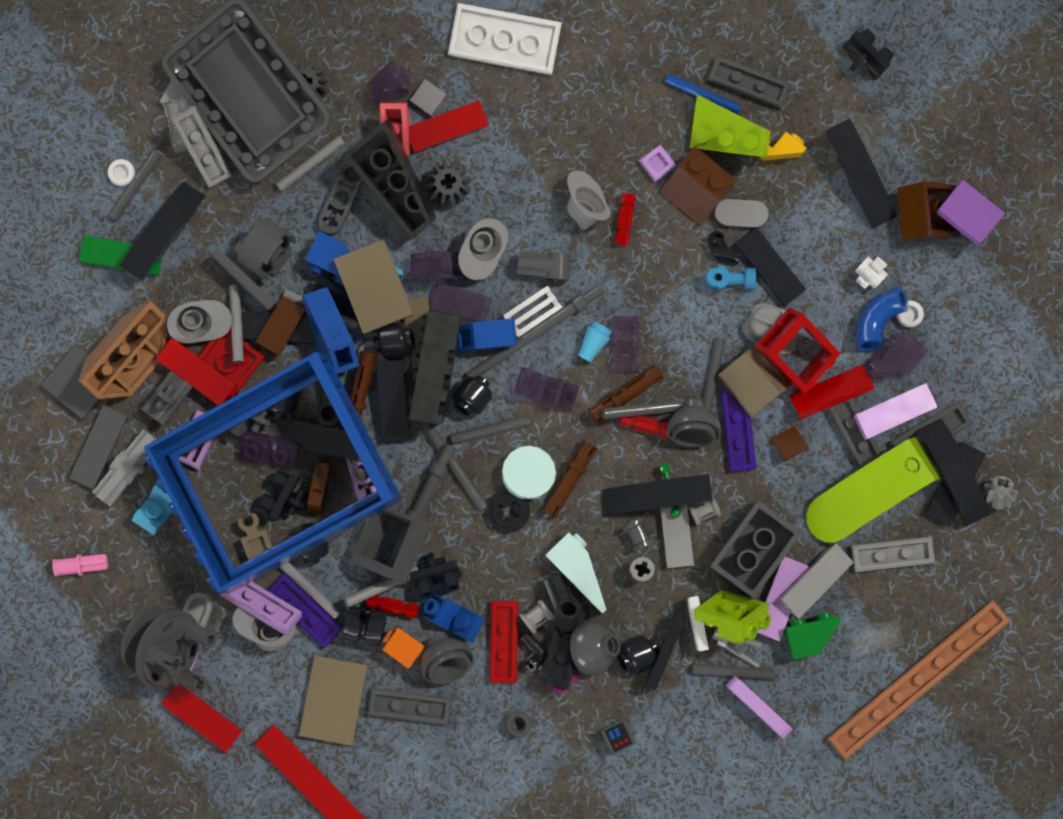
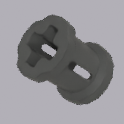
[622,517,655,552]

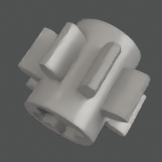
[982,476,1018,510]

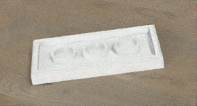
[448,3,562,75]

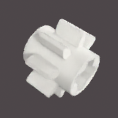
[855,256,888,289]

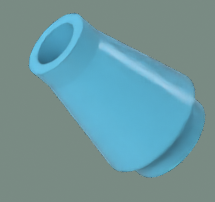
[577,321,612,362]

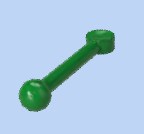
[660,463,681,518]

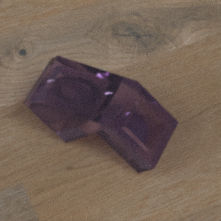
[514,367,579,412]

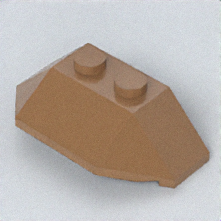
[78,300,168,399]

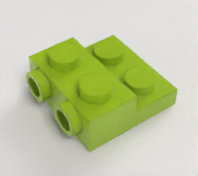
[694,590,771,644]

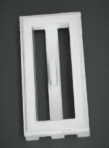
[503,286,562,338]
[686,596,709,651]

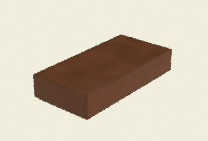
[256,296,306,356]

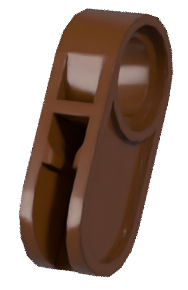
[307,459,332,514]

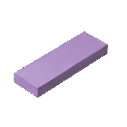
[854,383,937,440]
[757,557,808,642]
[220,582,302,636]

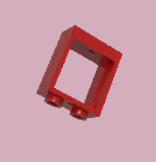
[754,307,841,394]

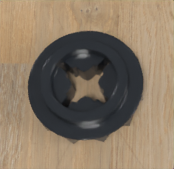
[487,489,530,533]

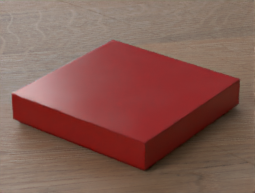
[198,330,266,398]

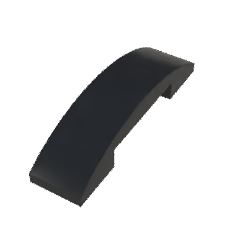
[916,418,990,527]

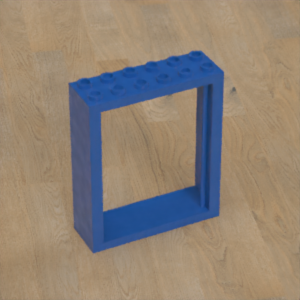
[144,352,403,593]

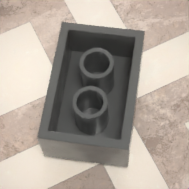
[708,501,802,599]

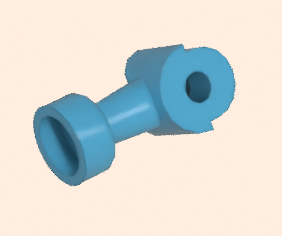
[705,265,756,291]

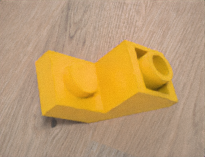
[759,132,807,161]

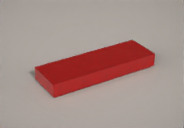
[409,100,489,154]
[156,337,238,406]
[789,365,874,420]
[490,601,518,683]
[161,685,243,753]

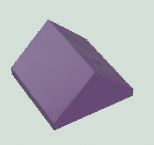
[936,180,1005,246]

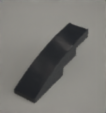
[825,118,897,229]
[119,181,206,281]
[602,474,713,517]

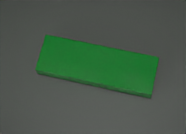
[79,235,162,276]

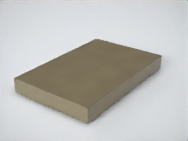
[334,239,414,335]
[299,655,368,746]

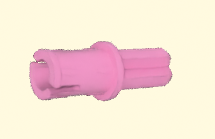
[52,554,108,577]

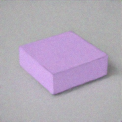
[639,145,677,182]

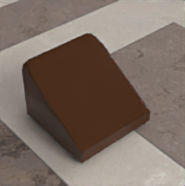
[771,426,809,462]

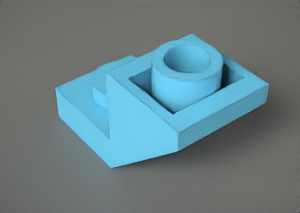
[131,482,172,535]

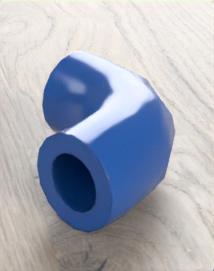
[856,286,908,351]

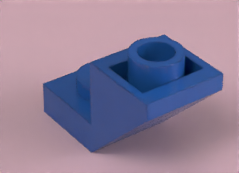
[457,319,517,353]
[419,594,485,642]

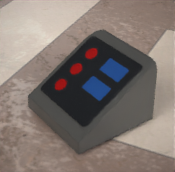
[600,719,636,755]

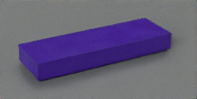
[720,391,757,472]
[267,573,343,648]

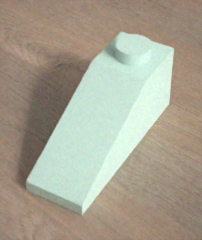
[545,533,606,614]

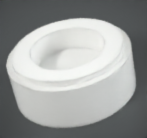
[108,159,136,187]
[896,301,924,328]

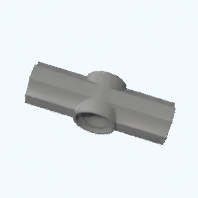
[92,429,157,507]

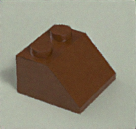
[659,146,736,225]
[897,181,960,241]

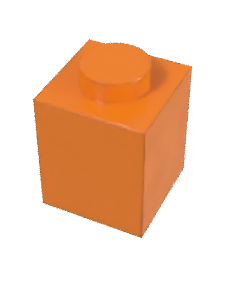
[382,628,425,669]

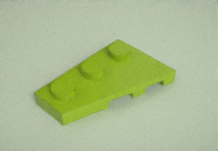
[690,95,771,158]

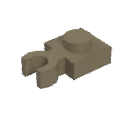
[238,513,273,560]

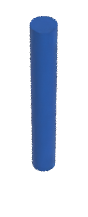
[665,74,741,115]

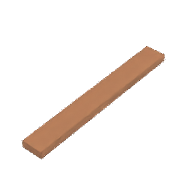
[827,600,1010,759]

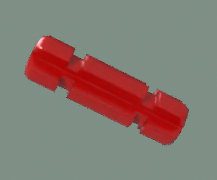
[614,193,636,246]
[619,415,669,439]
[365,595,419,619]

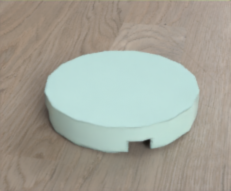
[502,446,556,499]

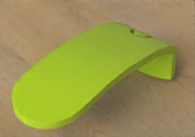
[806,437,942,543]

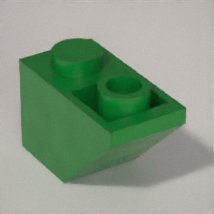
[784,612,840,660]

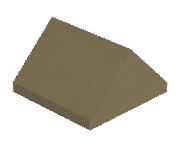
[717,346,791,417]

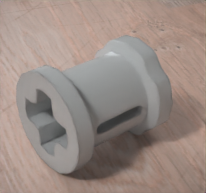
[687,495,722,526]
[629,557,655,582]
[519,599,555,635]

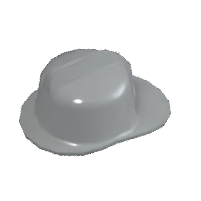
[567,171,611,230]
[458,218,508,280]
[167,300,232,343]
[742,303,798,354]
[232,607,296,651]

